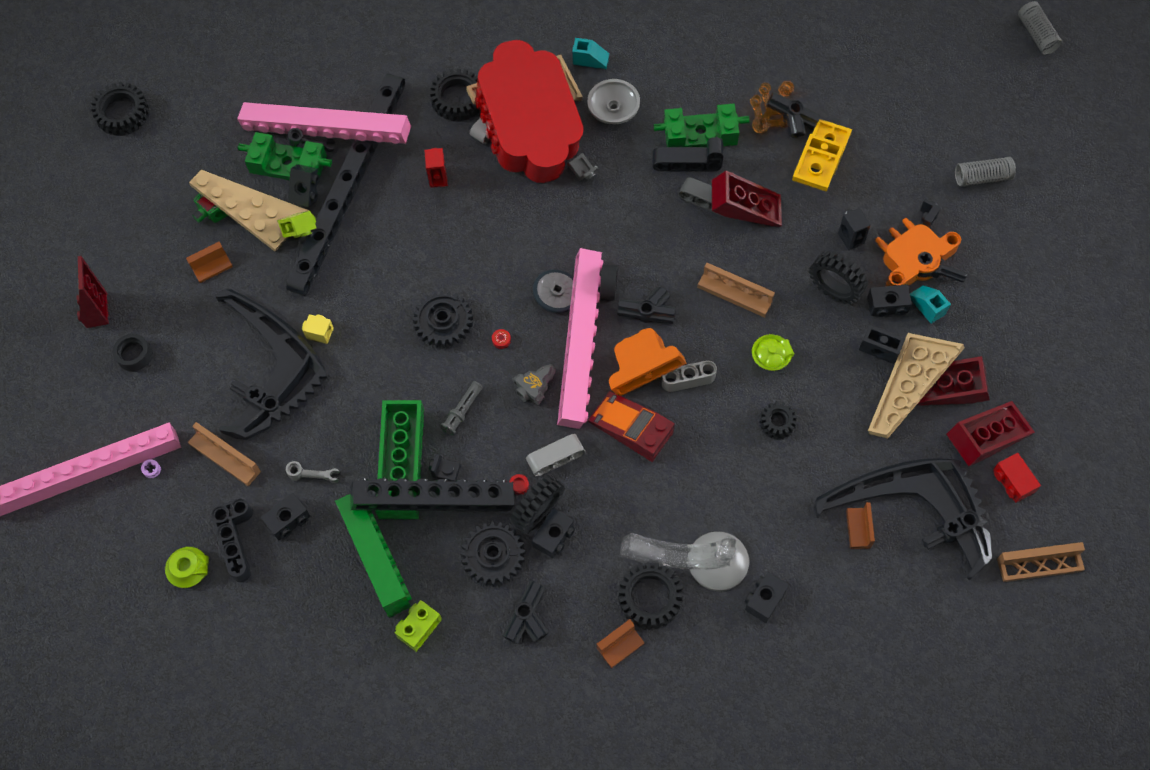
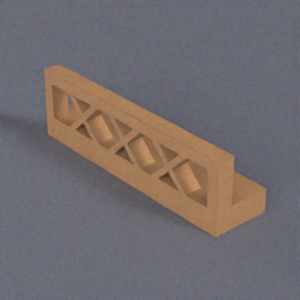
[697,263,775,317]
[188,422,261,487]
[997,542,1085,582]

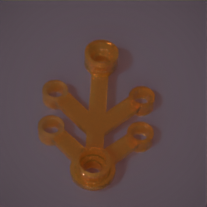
[750,81,794,133]

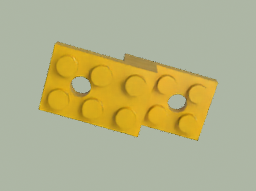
[792,119,852,192]

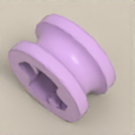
[141,459,161,478]

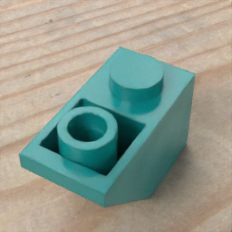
[572,38,609,69]
[910,286,951,324]

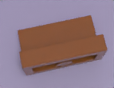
[186,242,233,283]
[846,502,875,549]
[597,619,645,668]

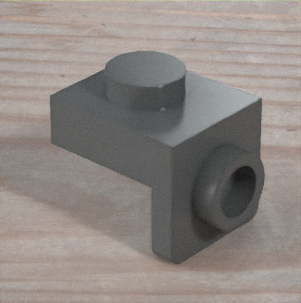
[567,153,598,181]

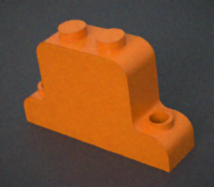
[609,328,687,396]

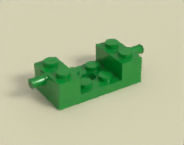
[654,104,749,147]
[238,132,332,180]

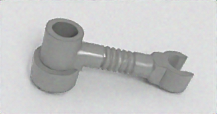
[286,461,340,483]

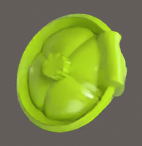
[752,334,794,371]
[165,547,209,588]

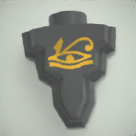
[512,364,556,405]

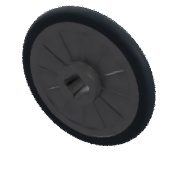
[533,270,574,313]

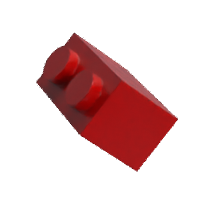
[425,148,448,188]
[993,453,1041,503]

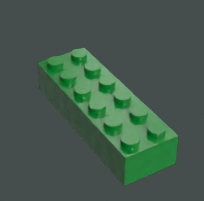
[375,400,424,519]
[335,494,412,618]

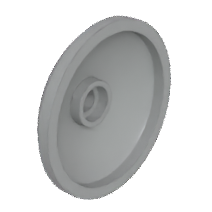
[588,79,640,124]
[688,532,749,591]

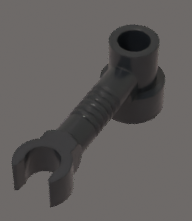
[288,128,335,152]

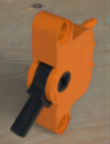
[875,218,967,286]

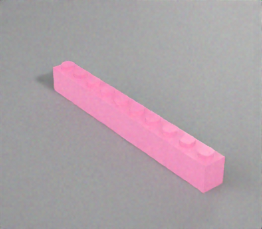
[237,102,411,144]
[557,248,604,429]
[0,422,181,516]

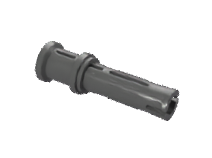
[440,381,483,435]

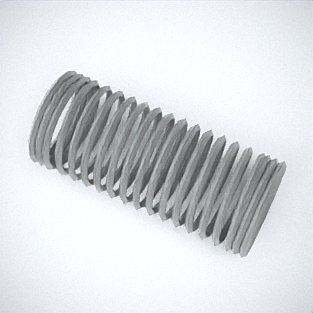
[1018,1,1062,54]
[955,157,1016,187]

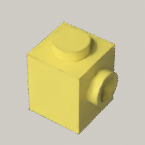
[302,314,334,344]

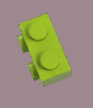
[277,211,317,238]
[395,600,442,652]

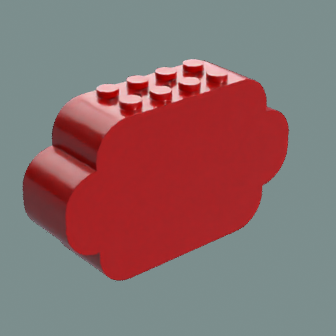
[475,40,583,183]

